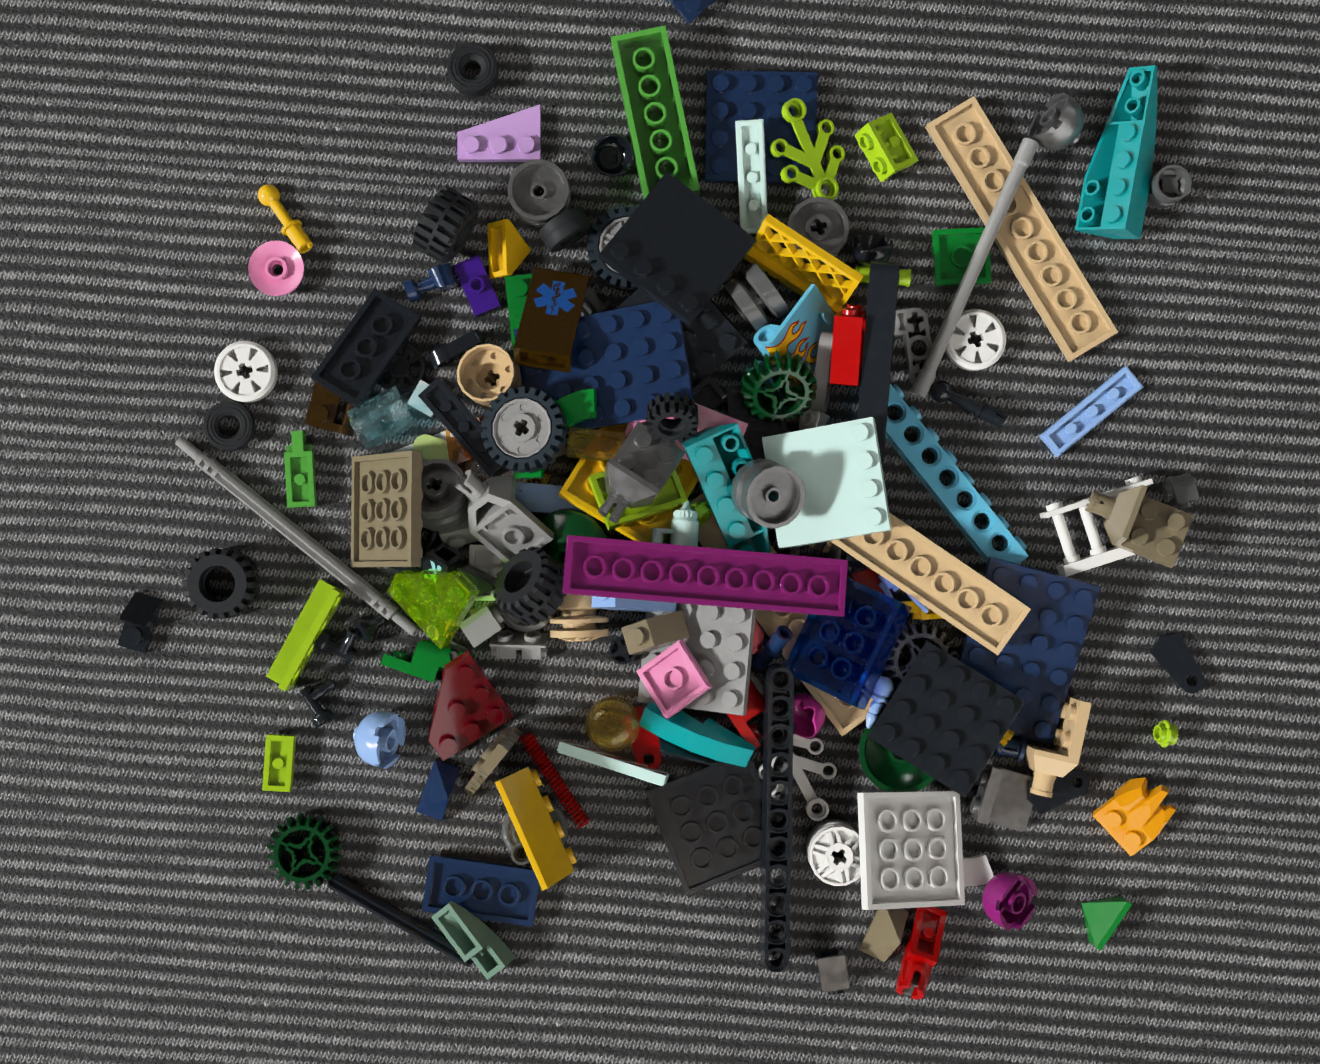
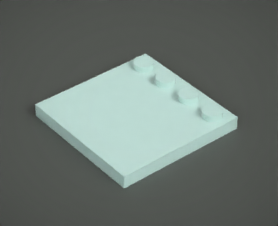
[762,417,892,549]

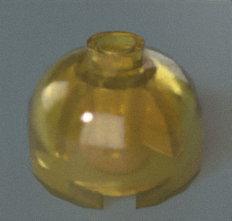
[585,696,641,752]

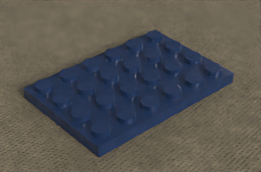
[514,302,695,434]
[958,556,1100,745]

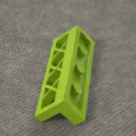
[266,579,346,691]

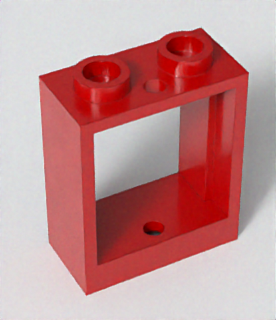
[830,304,866,386]

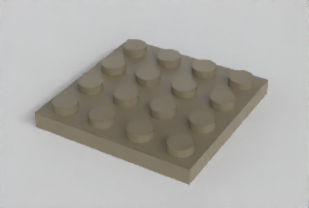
[351,450,423,567]

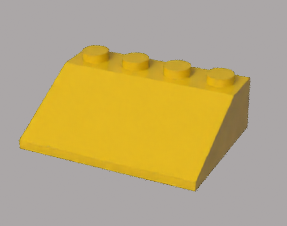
[495,766,577,891]

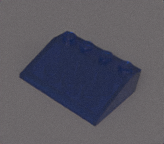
[785,578,912,710]

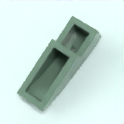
[431,901,515,980]

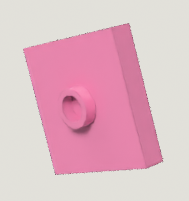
[636,640,713,719]

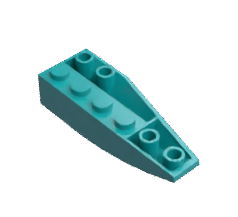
[1075,65,1158,239]
[682,423,771,553]

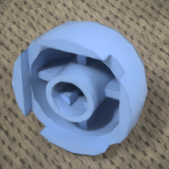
[353,711,406,769]

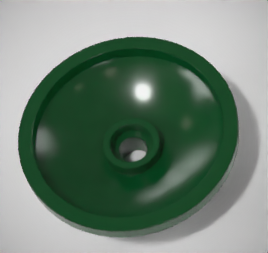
[540,509,610,566]
[859,715,934,792]

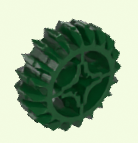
[741,350,818,423]
[266,813,343,890]

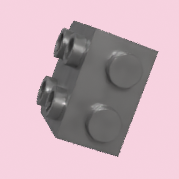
[970,763,1034,832]

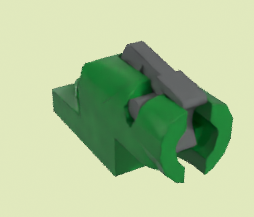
[381,635,475,683]

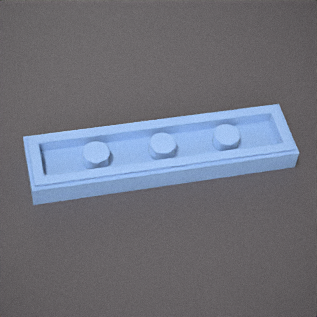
[1039,366,1143,457]

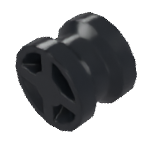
[609,635,636,664]

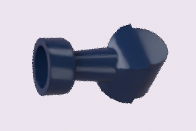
[403,263,458,303]

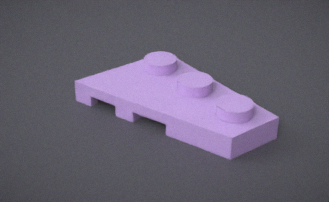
[457,105,541,162]

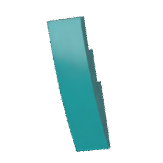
[639,701,756,768]

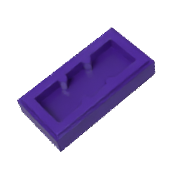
[453,255,501,317]

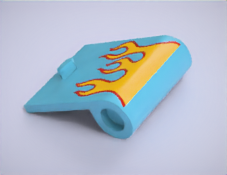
[753,284,835,382]

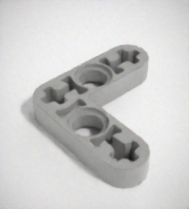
[894,308,936,385]

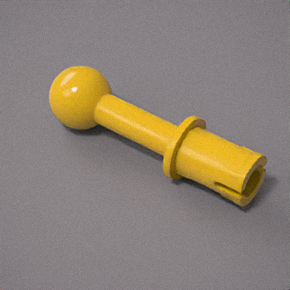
[258,184,313,254]

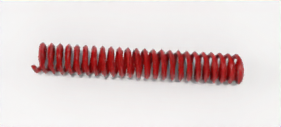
[518,732,589,829]

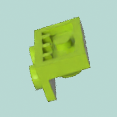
[855,112,919,182]

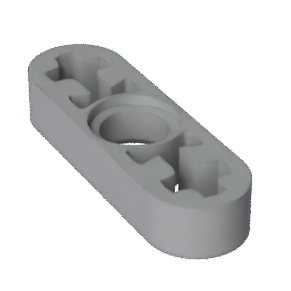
[811,331,833,413]

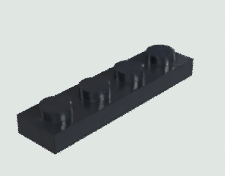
[418,377,504,477]

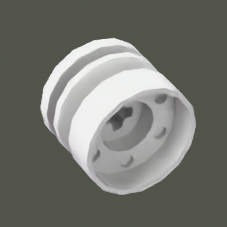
[805,819,861,886]

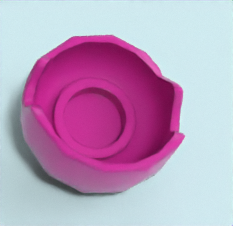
[793,694,825,739]

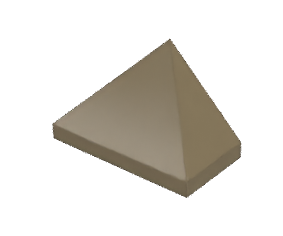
[859,908,908,962]

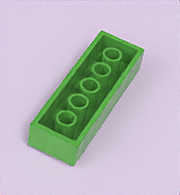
[611,25,700,200]

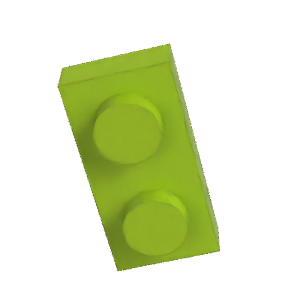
[262,734,296,792]

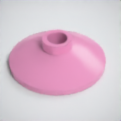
[248,241,304,296]

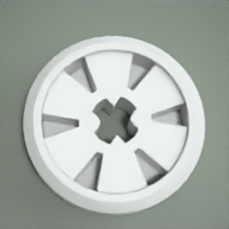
[945,309,1006,371]
[214,341,278,403]

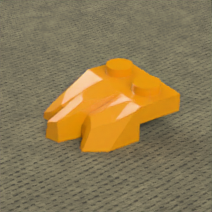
[1093,777,1177,856]

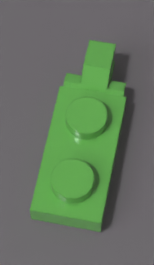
[284,430,317,508]

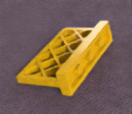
[744,214,864,314]

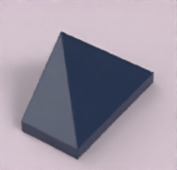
[416,759,462,821]

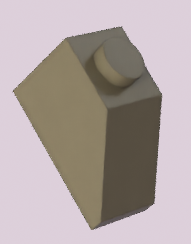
[621,610,691,655]

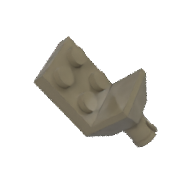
[1085,485,1193,568]

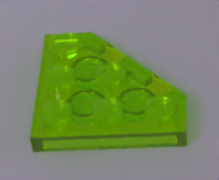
[387,570,480,649]

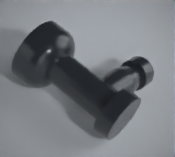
[313,627,359,664]
[296,678,336,728]

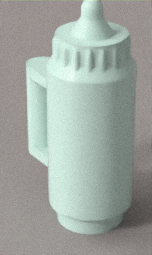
[651,501,699,547]

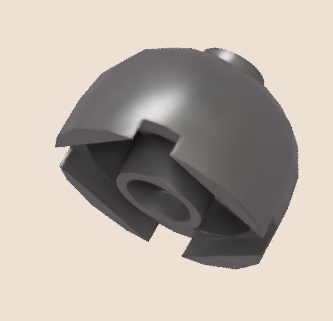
[1028,92,1084,151]

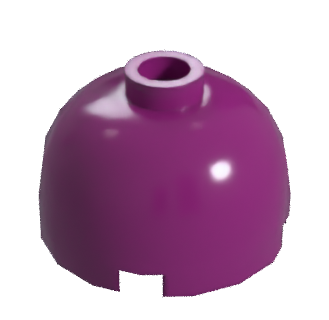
[982,871,1037,930]

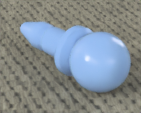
[866,676,894,729]

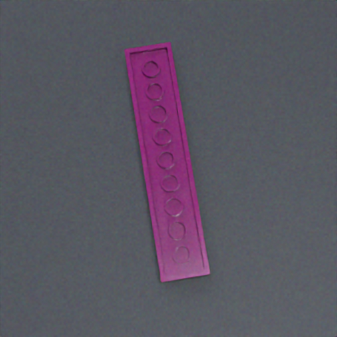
[562,535,848,617]

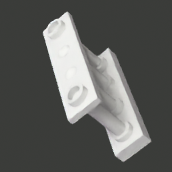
[1039,475,1154,577]

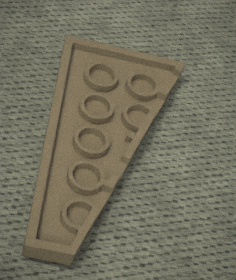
[463,726,523,797]

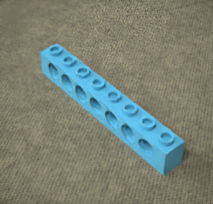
[886,384,1029,564]

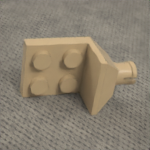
[1024,696,1092,798]

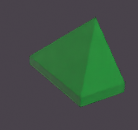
[1081,896,1132,951]

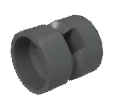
[1147,164,1192,209]

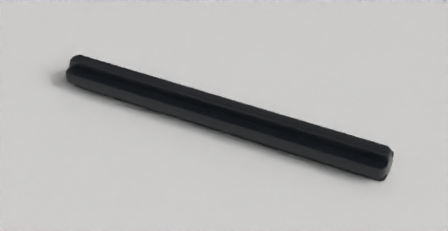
[327,873,473,967]

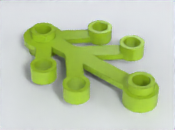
[770,98,845,201]

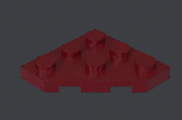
[427,650,514,761]

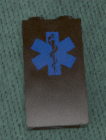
[514,267,589,373]

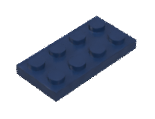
[422,854,539,927]

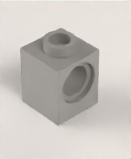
[458,604,505,648]

